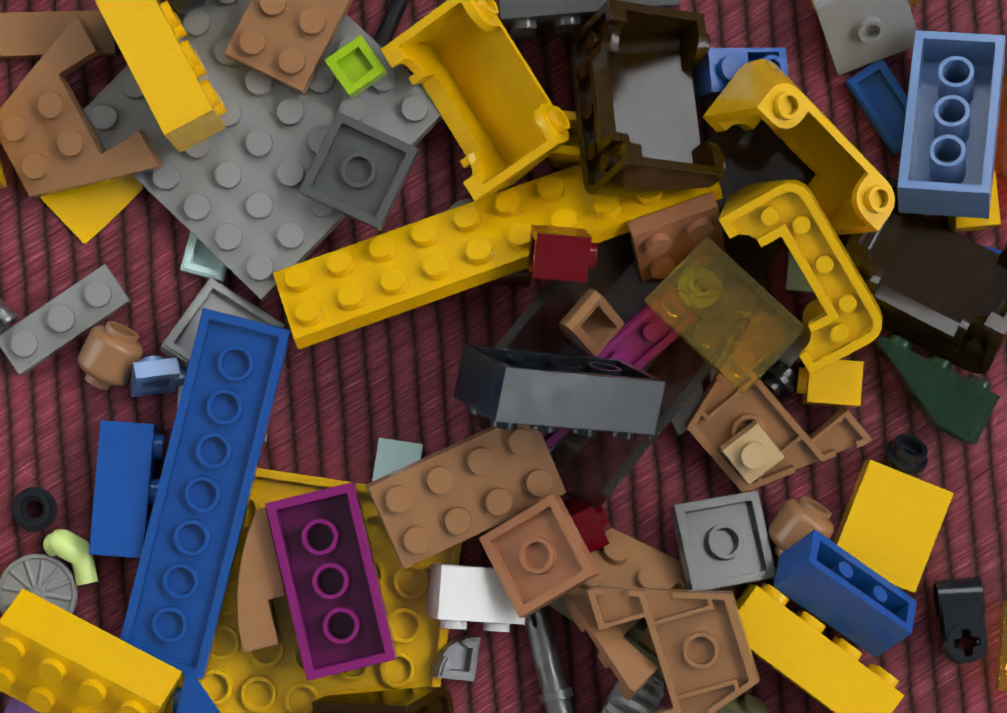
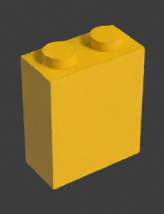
[833,460,954,593]

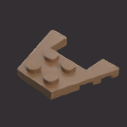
[0,16,164,198]
[685,308,872,493]
[560,528,736,701]
[587,586,760,713]

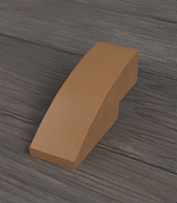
[559,289,625,357]
[237,508,287,653]

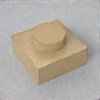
[720,419,785,485]

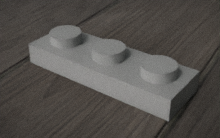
[0,264,132,376]

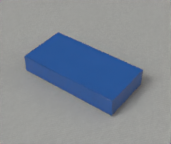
[844,59,908,157]

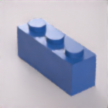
[89,420,166,558]
[773,529,917,657]

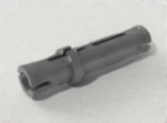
[524,605,574,713]

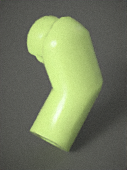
[43,529,98,586]

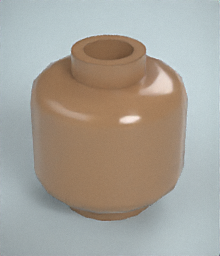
[77,321,143,390]
[767,495,834,557]

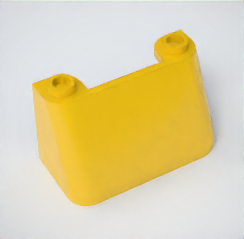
[380,0,570,201]
[703,59,895,235]
[718,179,883,375]

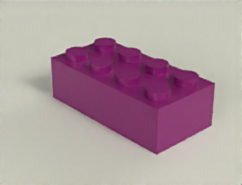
[265,482,398,681]

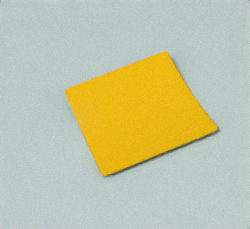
[40,146,143,244]

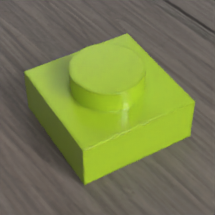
[324,35,388,99]

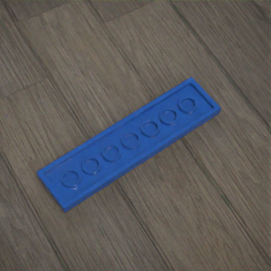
[120,308,292,679]

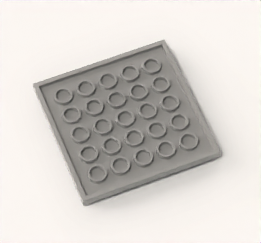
[83,0,442,302]

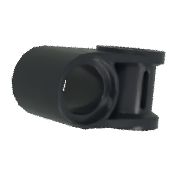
[933,576,987,663]

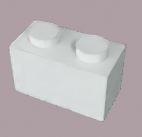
[427,563,525,632]

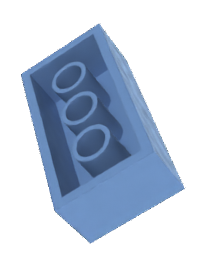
[897,30,1005,219]

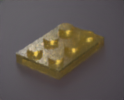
[644,236,806,396]

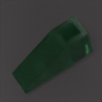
[872,333,1000,445]

